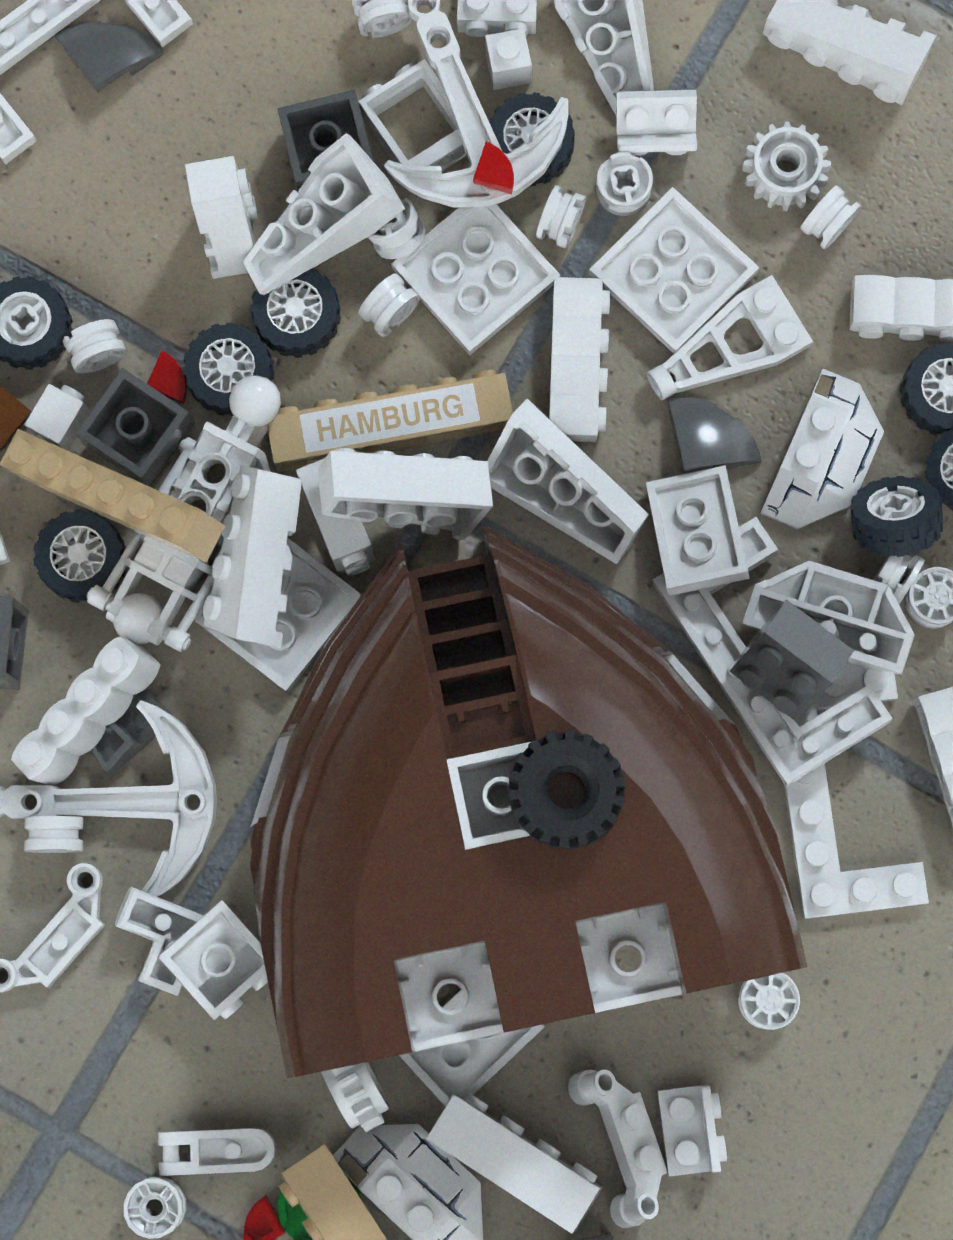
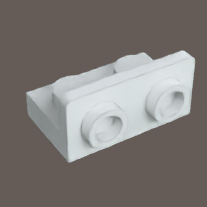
[616,90,697,156]
[657,1085,727,1176]

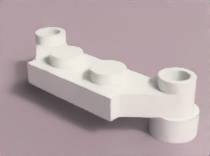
[0,863,105,993]
[568,1069,668,1228]

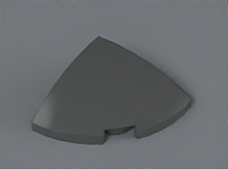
[55,21,164,93]
[667,397,762,473]
[92,689,175,774]

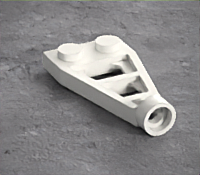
[646,275,813,400]

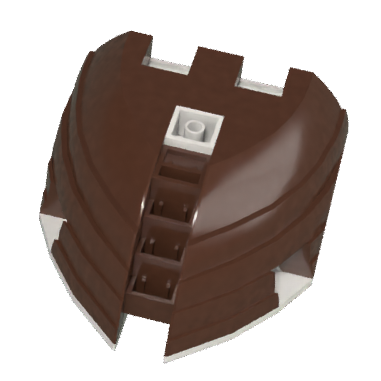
[250,527,807,1079]

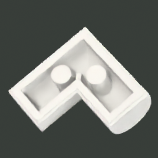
[115,887,203,996]

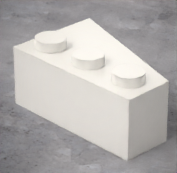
[185,156,258,279]

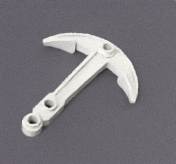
[384,0,568,207]
[0,700,217,897]

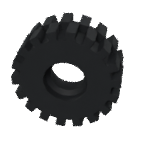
[508,730,626,850]

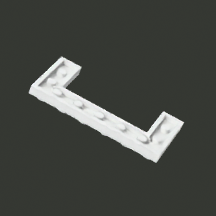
[0,0,193,164]
[652,517,893,787]
[784,663,929,919]

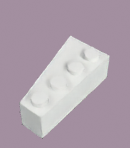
[763,0,937,105]
[487,399,649,564]
[318,448,493,540]
[203,465,302,648]
[426,1092,603,1234]

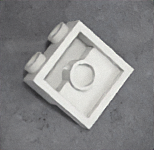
[457,0,537,37]
[157,900,268,1020]

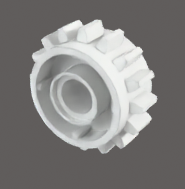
[742,122,831,211]
[321,1062,390,1132]

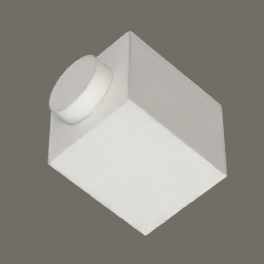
[485,28,532,90]
[24,384,90,451]

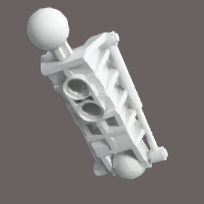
[87,375,281,652]

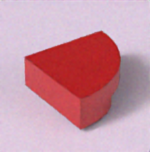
[473,142,514,195]
[147,351,187,404]
[243,1195,286,1240]

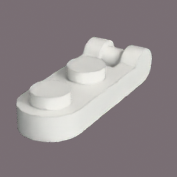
[158,1128,276,1176]

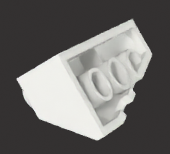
[554,0,654,115]
[243,133,405,295]

